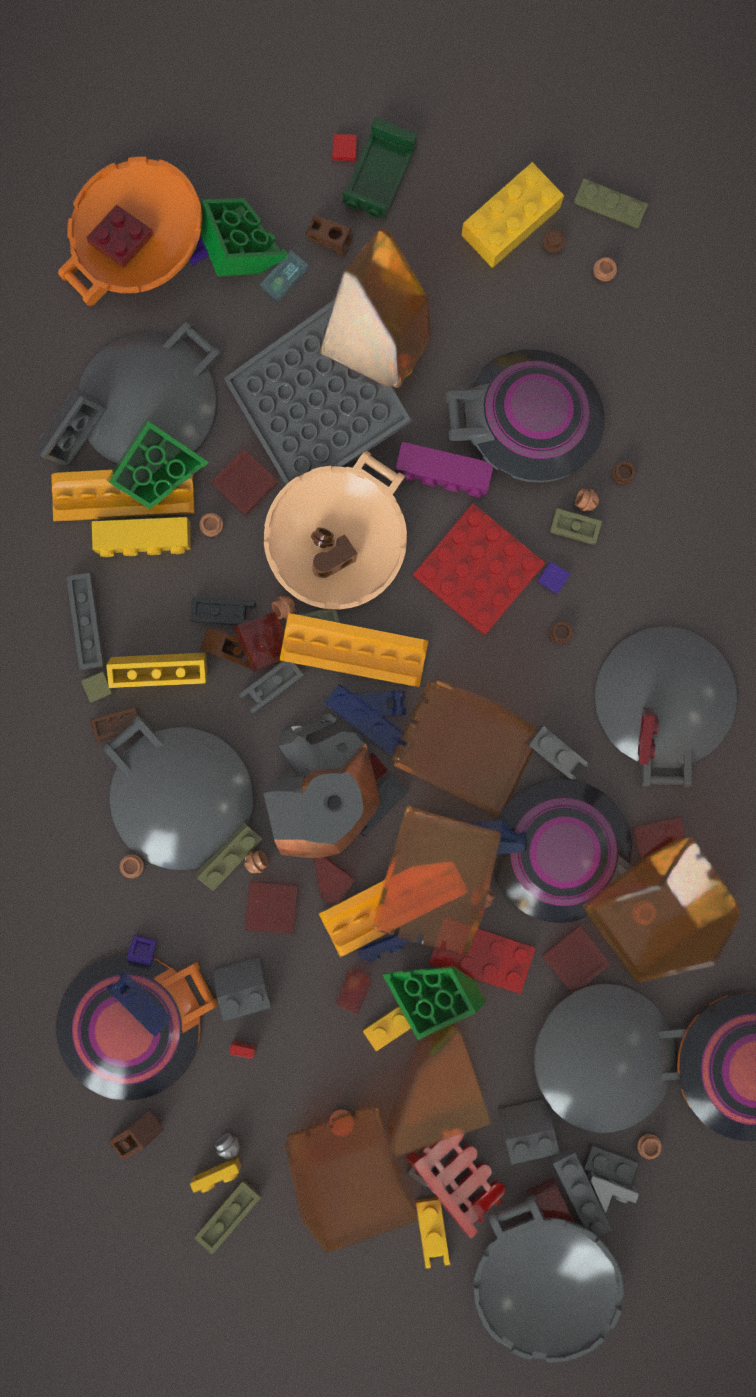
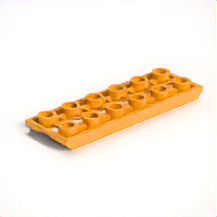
[51,470,195,522]
[280,613,428,687]
[319,861,468,957]

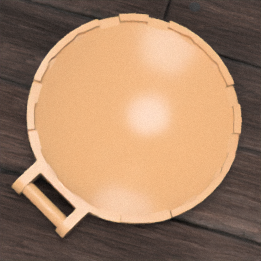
[264,451,407,609]

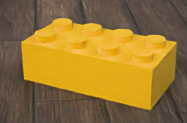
[461,162,564,268]

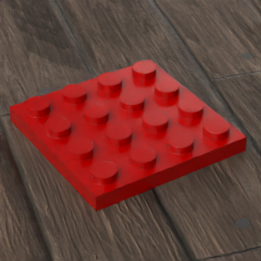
[412,503,545,636]

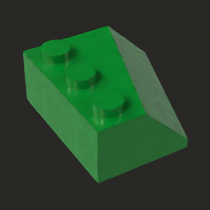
[200,198,289,276]

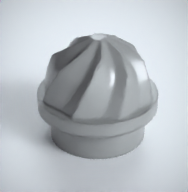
[214,1133,240,1160]

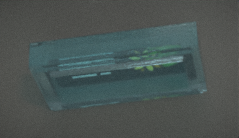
[260,251,309,302]

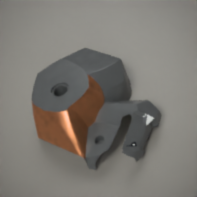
[263,711,381,858]

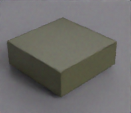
[81,672,113,703]

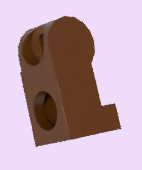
[305,216,354,257]
[312,534,358,578]

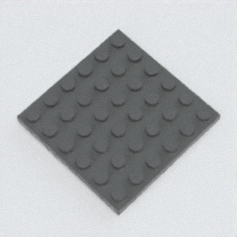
[223,297,413,485]

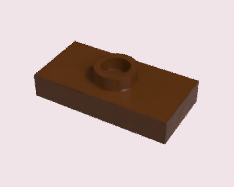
[90,706,140,742]

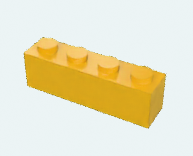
[92,517,191,557]
[107,653,208,688]

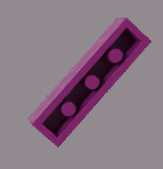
[395,442,493,497]

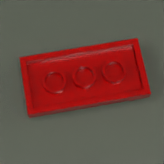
[429,917,535,994]

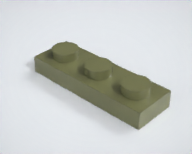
[574,179,648,229]
[195,822,263,891]
[194,1179,262,1254]

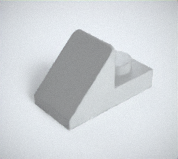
[587,1171,639,1213]

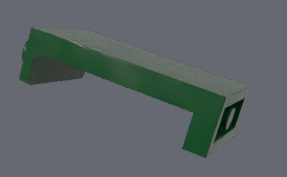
[343,117,417,220]

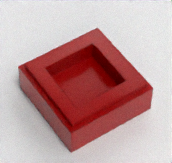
[332,134,357,161]
[229,1040,257,1059]

